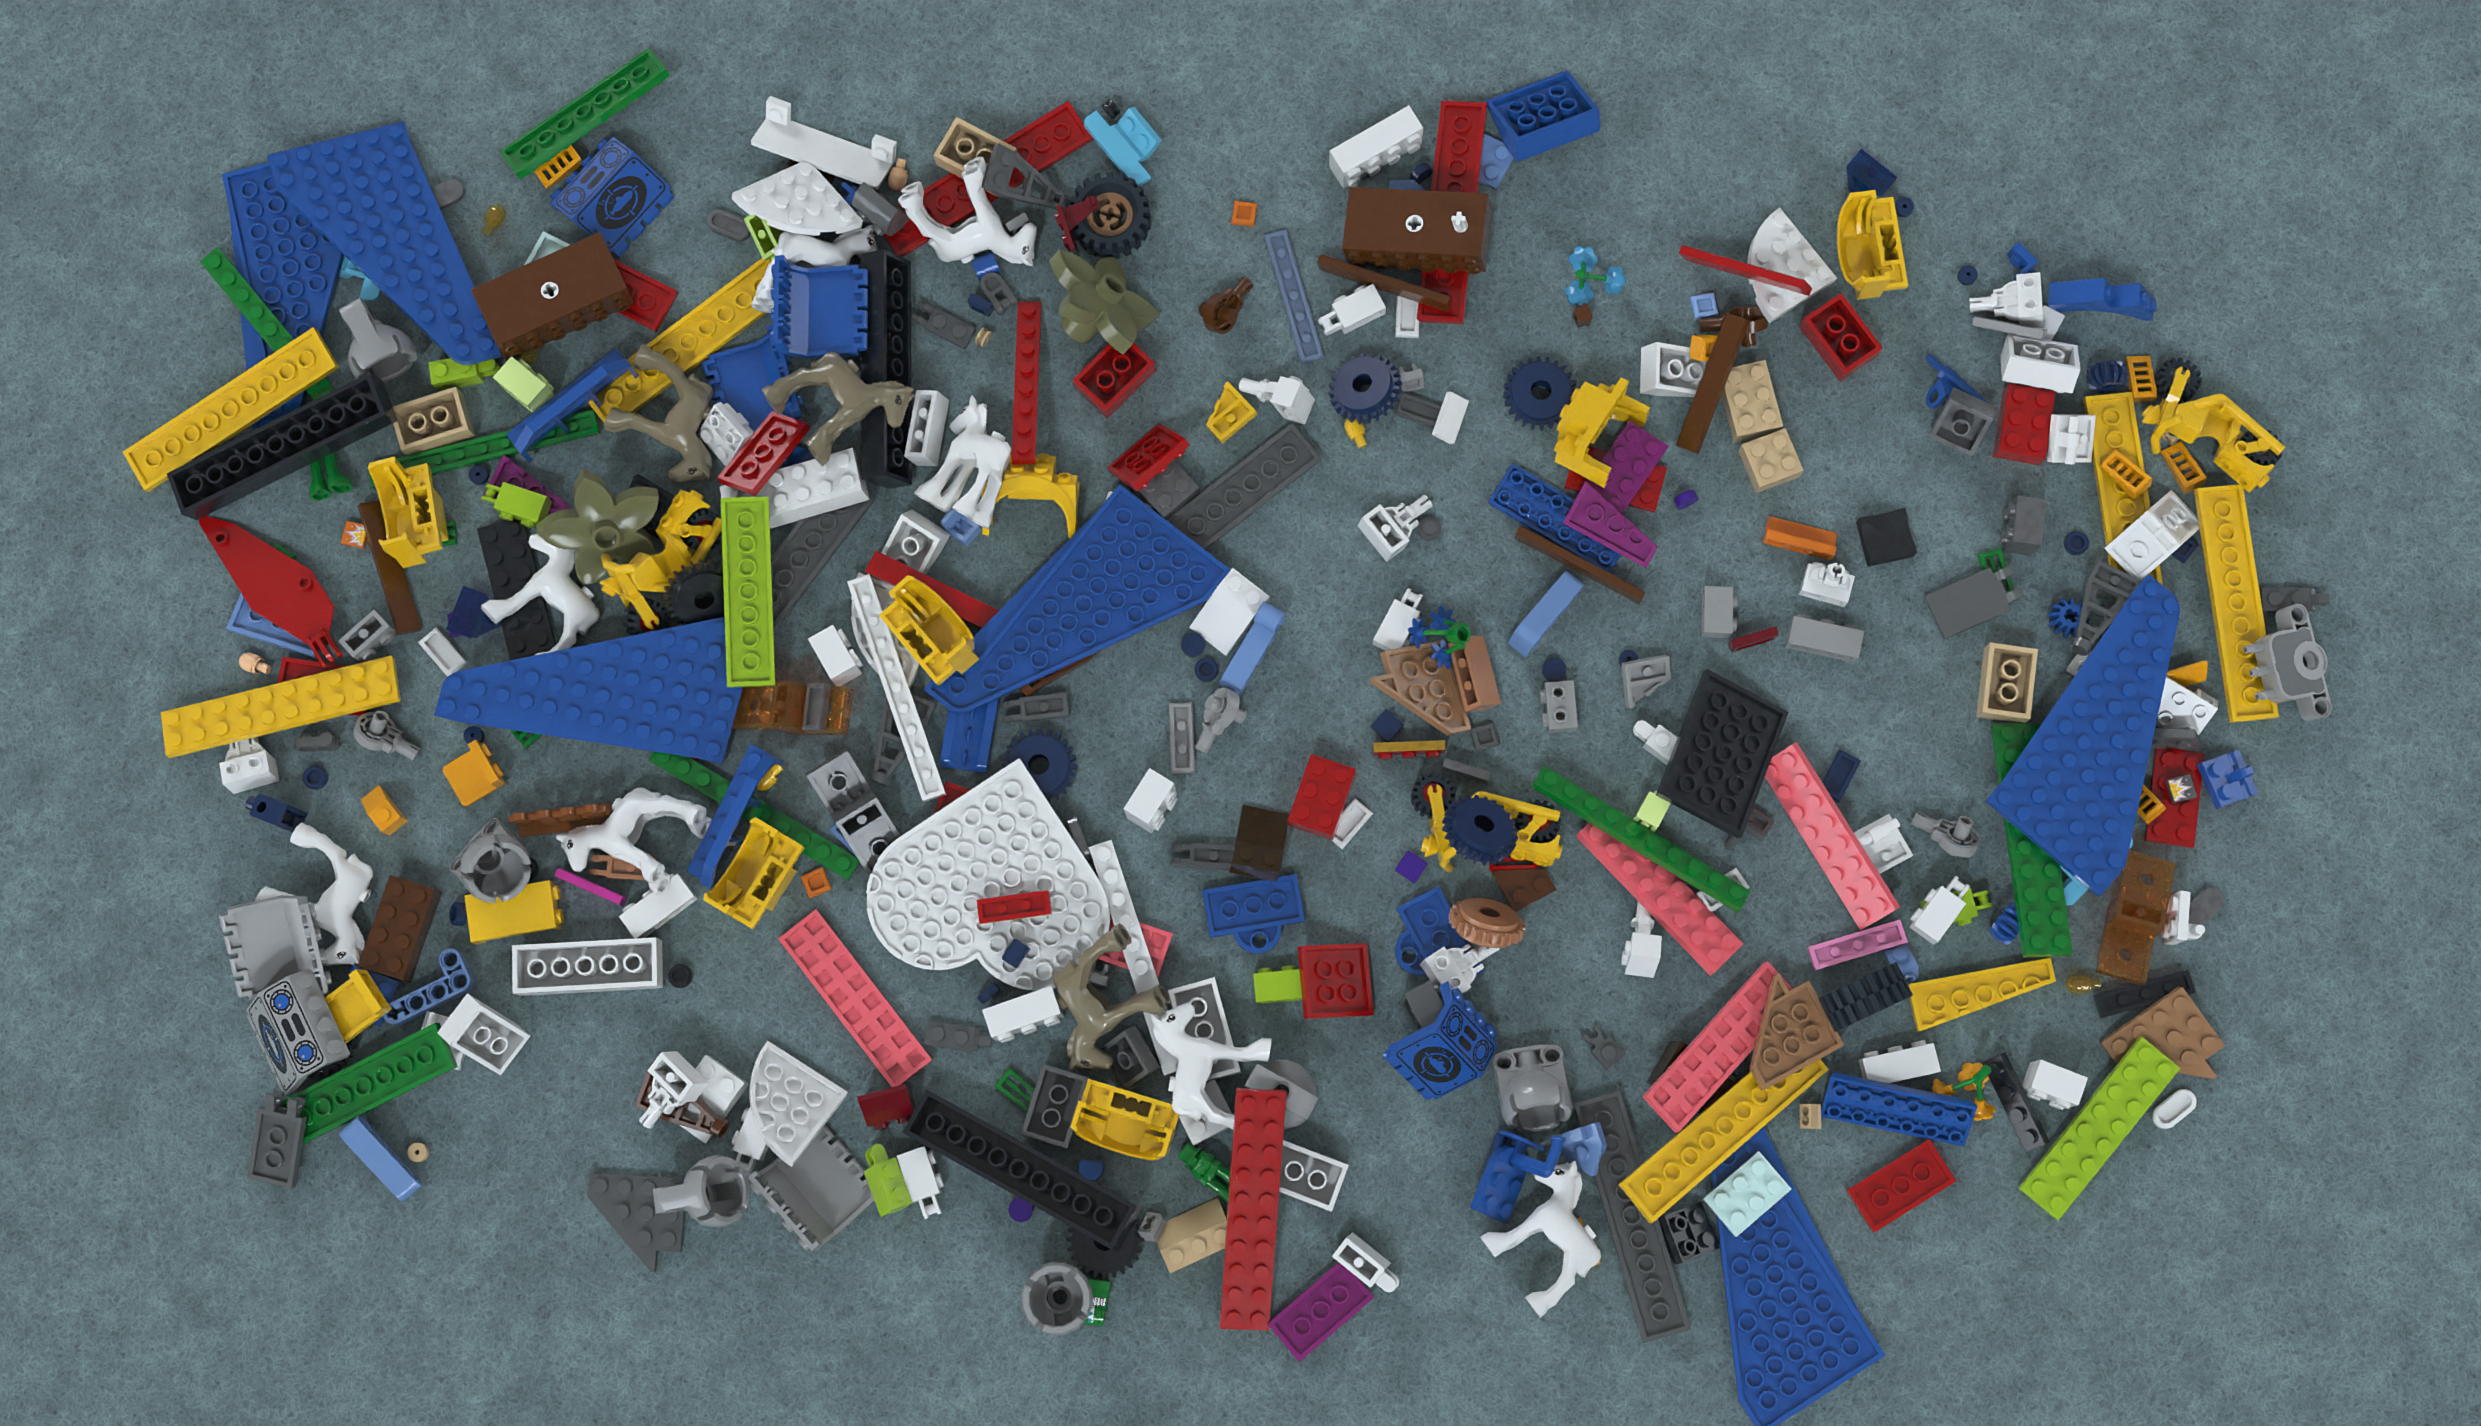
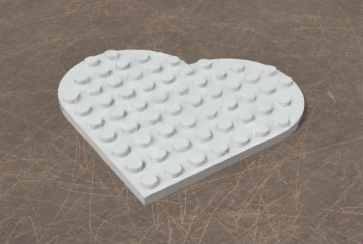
[866,758,1110,990]

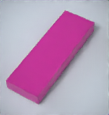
[554,868,627,907]

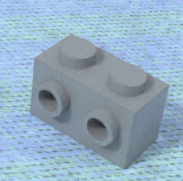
[1701,586,1737,638]
[338,609,396,663]
[1540,680,1578,733]

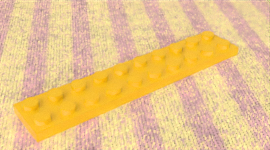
[588,258,771,422]
[123,327,339,492]
[2083,392,2163,603]
[2194,484,2279,723]
[161,655,401,758]
[1618,1059,1829,1223]

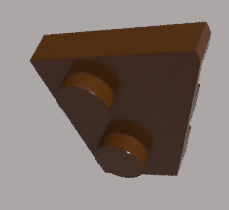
[1492,869,1556,912]

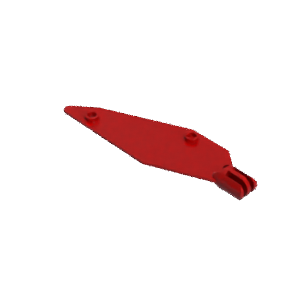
[199,516,343,668]

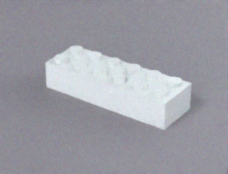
[719,448,870,529]
[512,937,663,996]

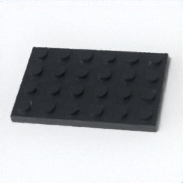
[1656,669,1789,838]

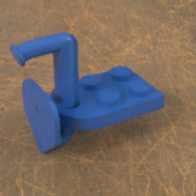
[1470,1129,1566,1224]

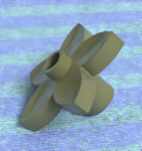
[1050,249,1160,355]
[536,469,659,586]

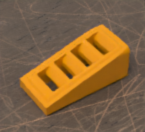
[534,145,582,189]
[1689,335,1736,361]
[2126,356,2157,402]
[2160,441,2207,495]
[2099,449,2152,500]
[2137,784,2166,825]

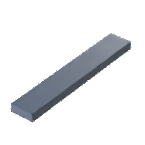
[1264,229,1324,365]

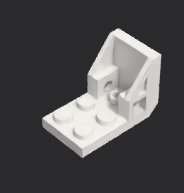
[2105,490,2200,580]

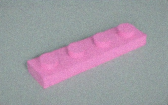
[1807,919,1908,971]

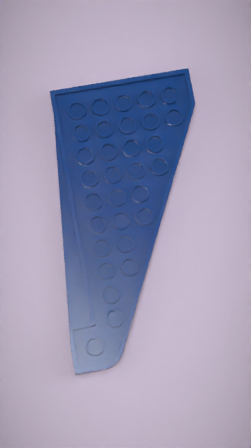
[267,121,502,365]
[222,162,344,430]
[924,484,1230,713]
[1985,574,2180,897]
[434,617,743,765]
[1711,1127,1885,1426]

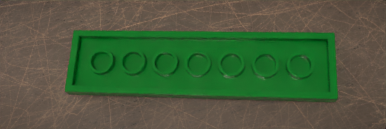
[499,48,670,180]
[279,1023,458,1145]

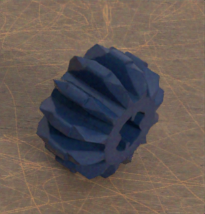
[2086,360,2128,393]

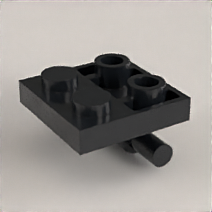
[1658,1201,1720,1264]

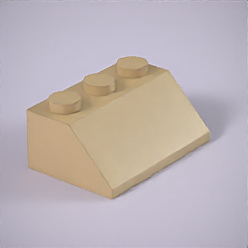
[1156,1198,1227,1273]

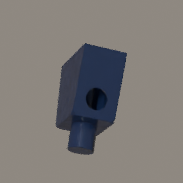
[245,793,308,833]

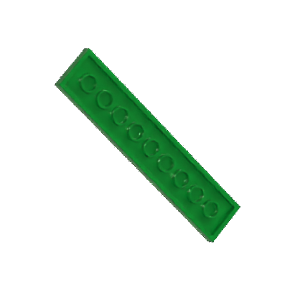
[1990,723,2073,957]

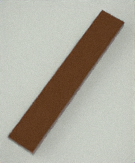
[1317,255,1451,312]
[1676,313,1750,454]
[358,500,422,635]
[1515,526,1645,604]

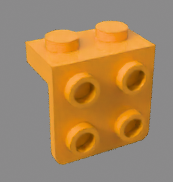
[443,739,506,807]

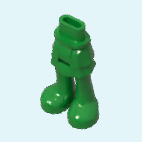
[309,452,353,501]
[1178,1142,1230,1214]

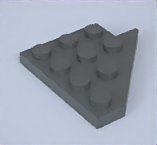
[588,1173,685,1272]

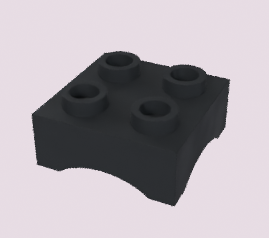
[1856,508,1917,567]

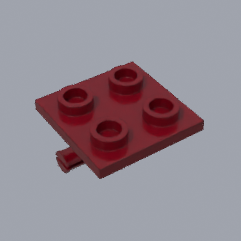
[1054,196,1099,256]

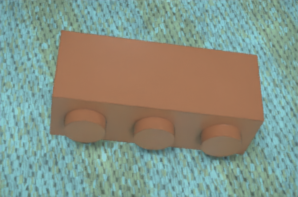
[1448,636,1501,712]

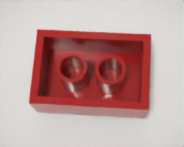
[1799,293,1883,382]
[1072,343,1156,419]
[1993,383,2056,465]
[1287,754,1356,840]

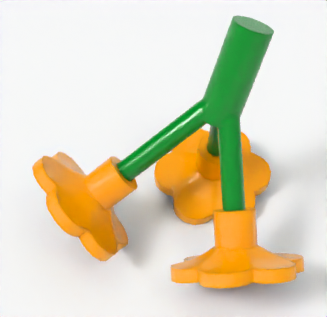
[1932,1062,1995,1121]

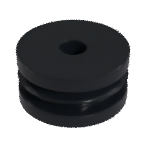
[1102,99,1121,119]

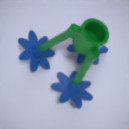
[1408,606,1471,669]

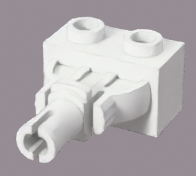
[1969,272,2044,327]
[1239,376,1315,424]
[1358,495,1433,562]
[1798,562,1855,607]
[219,737,279,794]
[1621,901,1662,978]
[1420,944,1500,999]
[639,1051,709,1129]

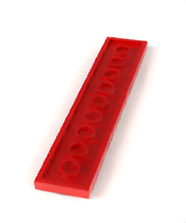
[884,101,1093,257]
[1417,101,1487,325]
[1219,1088,1286,1331]

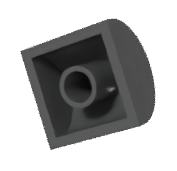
[852,182,910,236]
[1100,1025,1161,1090]

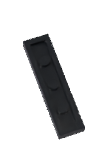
[2093,969,2196,1019]
[1981,1052,2050,1152]

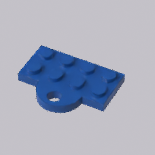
[1202,874,1305,954]
[1395,886,1485,976]

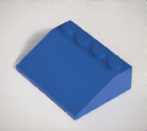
[1486,70,1600,162]

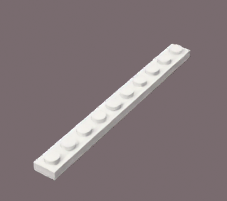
[847,574,946,802]
[1089,840,1178,1076]

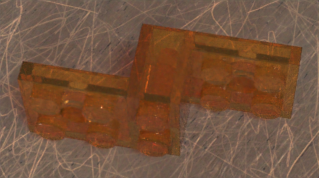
[732,681,854,735]
[2095,850,2176,986]

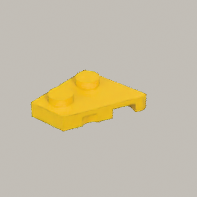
[1206,381,1257,444]

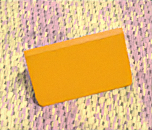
[2167,660,2208,687]

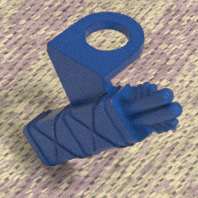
[1925,354,1988,409]

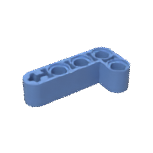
[1507,570,1585,658]
[1219,601,1285,696]
[383,949,476,1026]
[339,1114,422,1202]

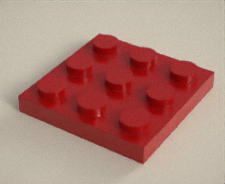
[1107,423,1190,491]
[1297,943,1374,1019]

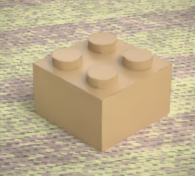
[1738,428,1804,493]

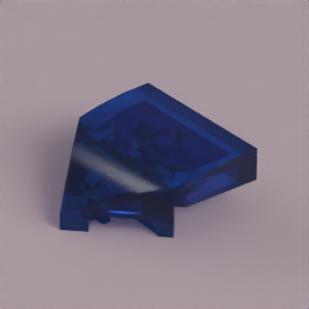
[1846,149,1897,196]
[446,586,501,639]

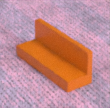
[1762,516,1837,560]

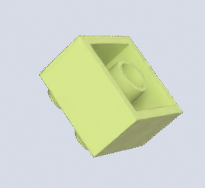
[493,356,555,413]

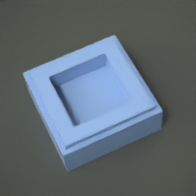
[1690,292,1718,320]

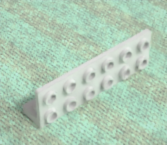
[751,96,897,190]
[2067,625,2218,735]

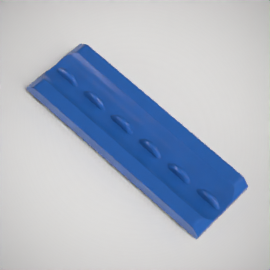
[1488,463,1621,573]
[940,629,999,773]
[1821,1073,1977,1146]

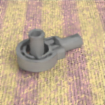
[1194,687,1246,754]
[353,711,421,761]
[1911,811,1981,857]

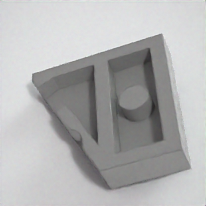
[1622,654,1671,709]

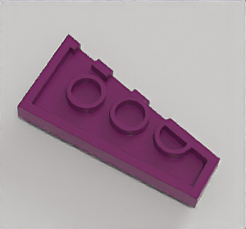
[483,455,572,516]
[1563,481,1658,568]

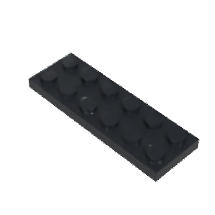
[477,518,556,660]

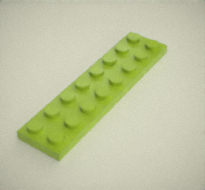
[721,496,776,688]
[2018,1037,2181,1221]

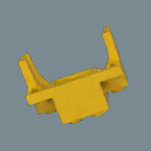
[1837,190,1908,300]
[1554,377,1650,488]
[981,453,1080,538]
[368,456,449,568]
[879,575,980,686]
[703,817,805,930]
[1071,1079,1180,1161]

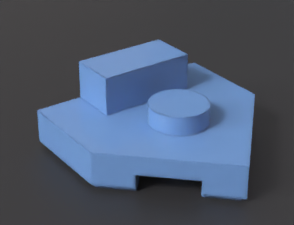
[1558,1122,1607,1177]

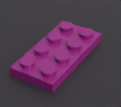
[1576,421,1669,514]
[1268,1262,1374,1362]

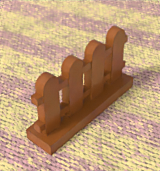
[508,802,614,837]

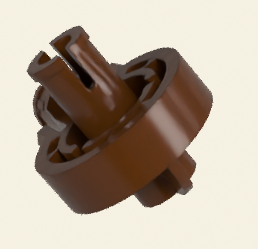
[1199,277,1253,334]
[1700,304,1768,347]

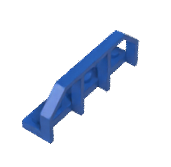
[506,348,639,463]
[686,744,784,889]

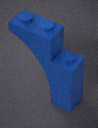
[2048,278,2157,321]

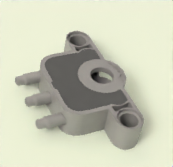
[2243,604,2332,721]

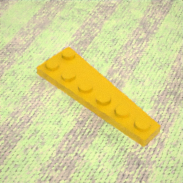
[1908,958,2056,1032]

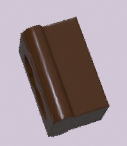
[1573,303,1592,328]

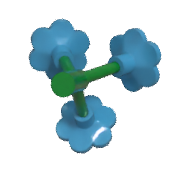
[1565,246,1626,306]

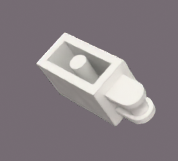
[1318,284,1386,335]
[1373,588,1423,651]
[1633,720,1678,765]
[1910,876,1970,945]
[732,1107,769,1177]
[897,1146,944,1219]
[1332,1232,1400,1292]

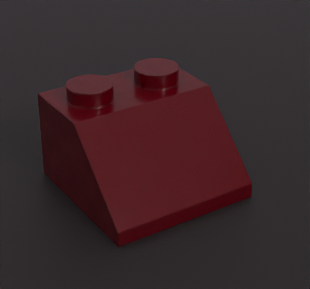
[857,1084,916,1130]

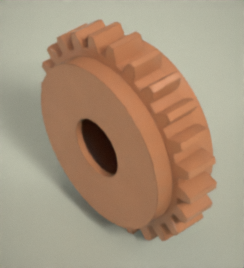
[1448,898,1526,948]

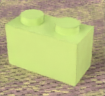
[1633,791,1671,832]

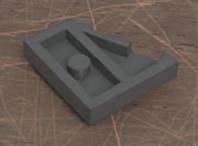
[2151,728,2203,753]

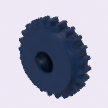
[1328,353,1402,424]
[1503,356,1576,431]
[1002,728,1078,803]
[1442,795,1518,865]

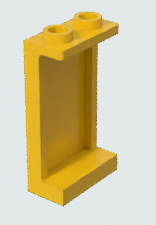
[464,880,564,945]
[324,969,392,1044]

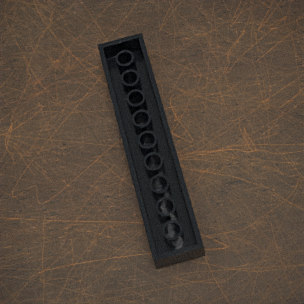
[860,249,912,489]
[167,373,398,520]
[902,1089,1141,1252]

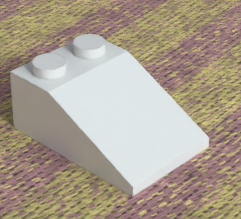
[1640,342,1709,397]
[881,510,950,575]
[1189,568,1270,656]
[674,1055,749,1144]

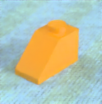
[360,785,408,836]

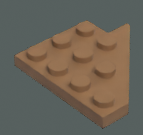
[1370,640,1471,736]
[1749,973,1844,1091]
[2099,986,2225,1079]

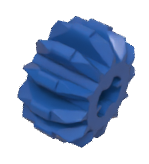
[2047,598,2090,638]
[1990,903,2019,945]

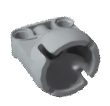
[339,298,417,383]
[450,818,531,903]
[1493,1044,1573,1133]
[1245,1059,1319,1130]
[653,1155,750,1228]
[1021,1259,1093,1335]

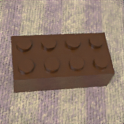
[357,875,442,983]

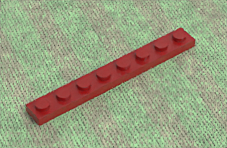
[1011,302,1042,465]

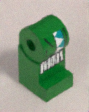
[1083,1278,1111,1327]

